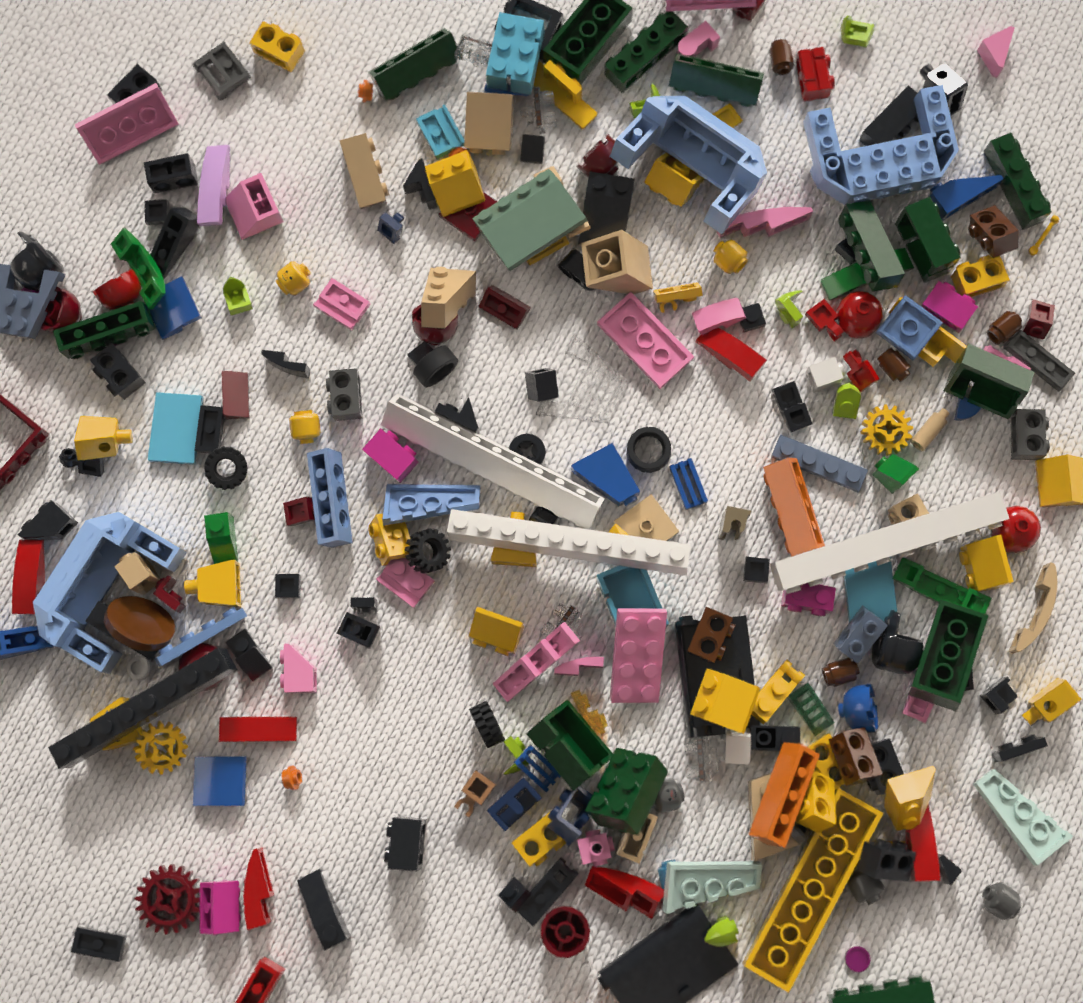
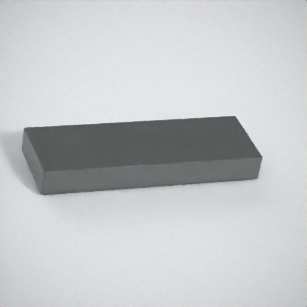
[1004,330,1075,392]

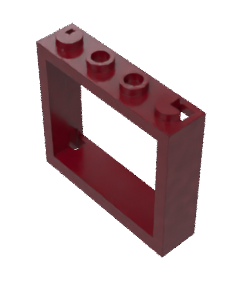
[0,393,49,490]

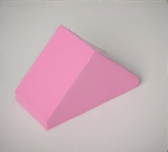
[977,26,1015,77]

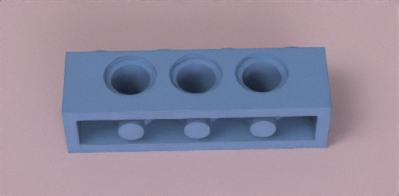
[307,448,353,548]

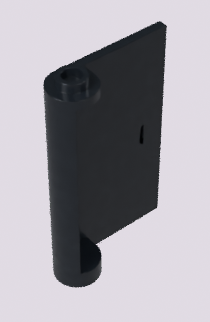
[674,615,760,738]
[597,904,739,1003]

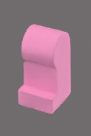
[677,21,720,57]

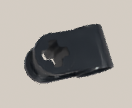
[557,248,596,291]

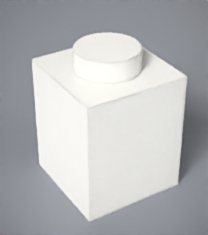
[806,357,845,393]
[725,728,751,764]

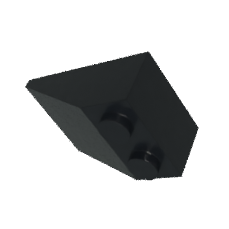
[578,171,635,246]

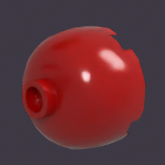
[93,269,141,310]
[836,291,883,339]
[991,506,1041,553]

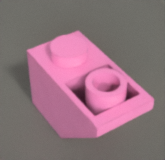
[280,644,317,694]

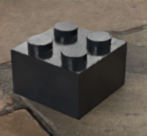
[384,816,426,871]

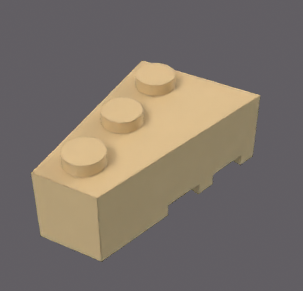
[339,133,389,209]
[421,267,476,329]
[748,773,801,861]

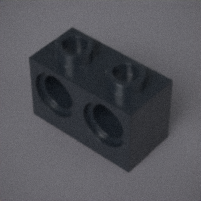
[107,64,162,105]
[143,153,199,194]
[90,343,146,400]
[867,738,904,795]
[857,839,916,882]

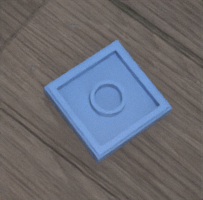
[876,295,943,361]

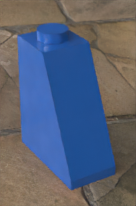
[571,443,640,506]

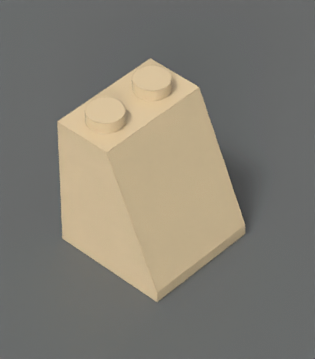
[464,92,515,155]
[581,230,653,294]

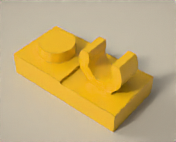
[653,282,703,313]

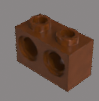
[968,205,1019,258]
[688,607,735,663]
[828,728,882,786]

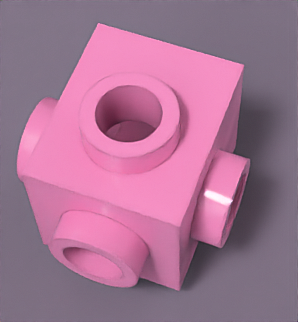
[577,829,615,867]

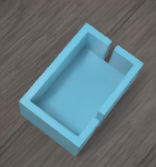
[486,12,544,95]
[596,566,669,627]

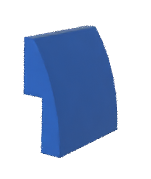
[145,276,202,340]
[193,756,246,806]

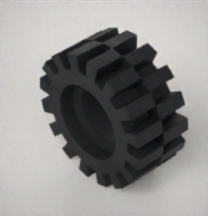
[204,446,247,490]
[405,528,451,573]
[469,700,505,749]

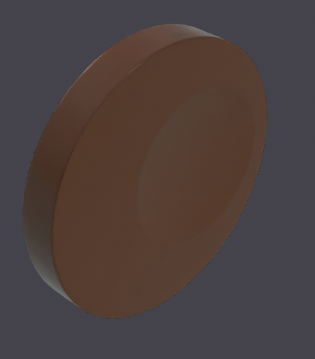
[104,596,175,651]

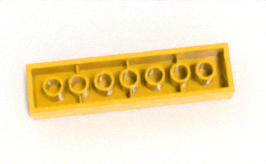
[742,788,883,993]

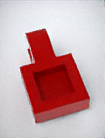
[805,299,844,342]
[843,349,880,392]

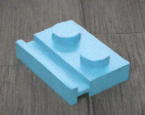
[416,105,465,159]

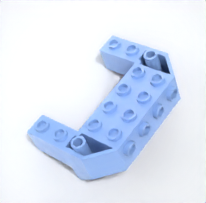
[803,85,959,205]
[610,96,767,234]
[33,512,187,674]

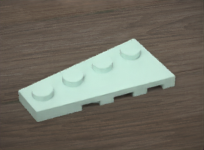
[973,769,1074,866]
[662,861,762,914]

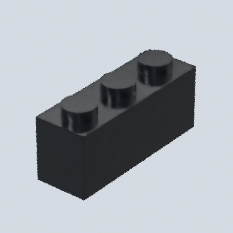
[859,85,919,146]

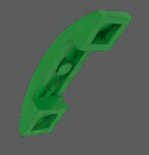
[111,228,166,310]
[820,248,914,301]
[892,557,992,614]

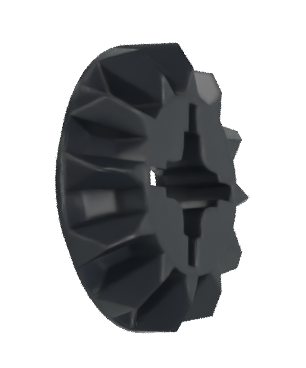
[509,434,546,465]

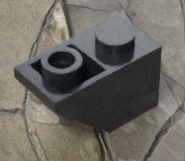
[17,500,78,540]
[750,725,800,751]

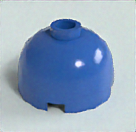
[838,684,878,733]

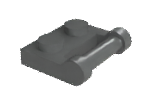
[193,41,251,101]

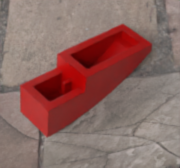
[695,327,767,382]
[12,539,45,614]
[219,717,297,742]
[905,804,941,881]
[243,847,274,930]
[584,866,664,919]

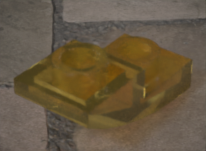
[571,690,608,735]

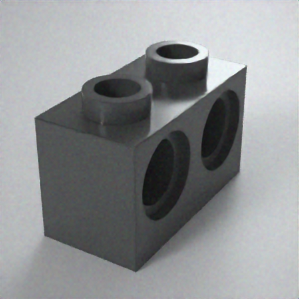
[326,368,363,421]
[1010,409,1050,460]

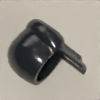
[10,231,64,291]
[871,610,924,674]

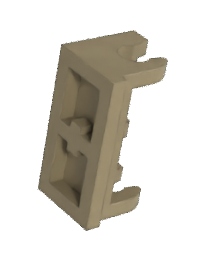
[718,506,751,540]

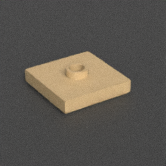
[613,494,679,541]

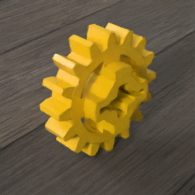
[860,404,913,456]
[133,720,188,775]

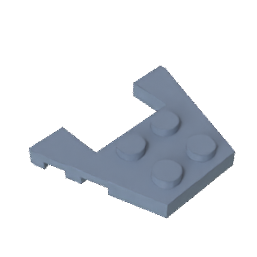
[0,264,65,339]

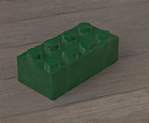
[543,0,633,84]
[909,600,989,712]

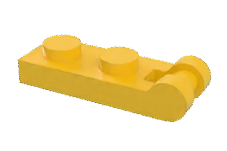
[751,659,805,724]

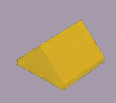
[1035,454,1083,507]

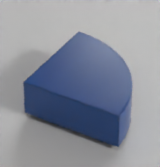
[954,397,981,421]

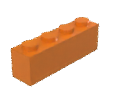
[763,458,825,557]
[748,742,820,848]

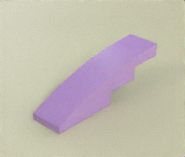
[197,145,230,226]

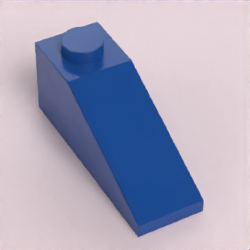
[928,175,1004,221]
[0,625,55,660]

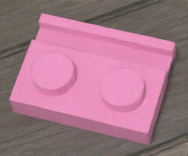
[313,278,371,331]
[376,558,435,608]

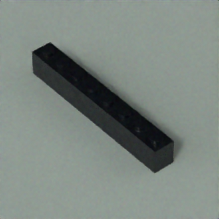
[48,648,238,769]

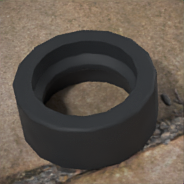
[413,345,458,388]
[626,426,671,473]

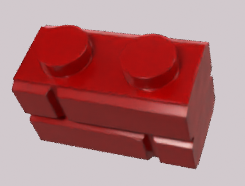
[795,47,835,102]
[235,957,286,1003]

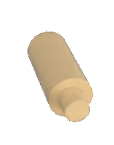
[910,408,950,451]

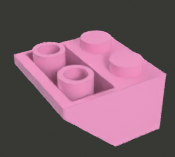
[226,173,284,240]

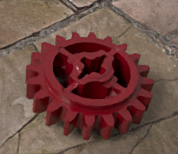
[134,864,200,935]

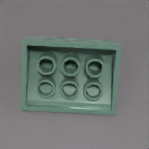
[472,169,588,271]

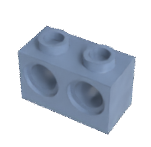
[833,605,888,663]

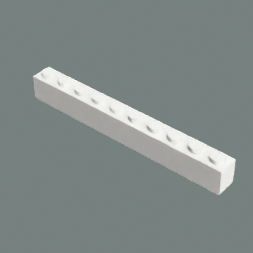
[381,394,605,530]
[769,491,1010,594]
[447,509,691,576]

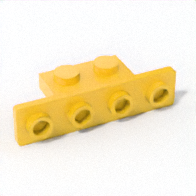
[533,60,597,130]
[889,297,966,367]

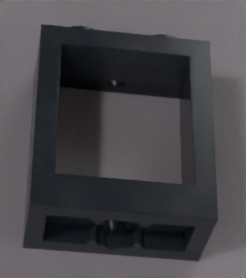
[494,0,563,60]

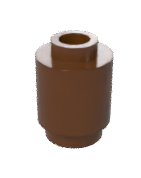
[769,39,795,75]
[986,311,1022,345]
[877,347,911,382]
[822,657,860,687]

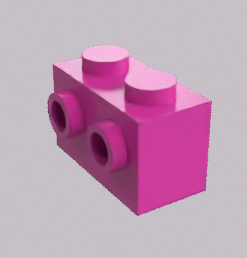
[921,281,978,333]
[362,428,419,483]
[781,583,836,617]
[200,880,241,935]

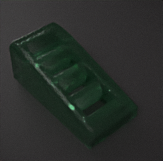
[787,682,835,736]

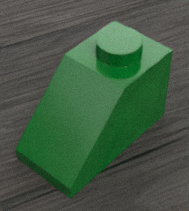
[872,454,919,494]
[204,512,239,564]

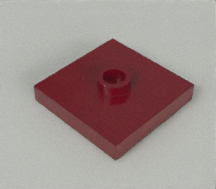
[438,192,498,241]

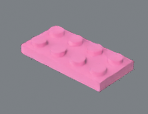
[75,84,179,165]
[597,292,694,389]
[610,609,667,703]

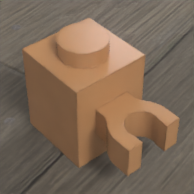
[454,770,497,817]

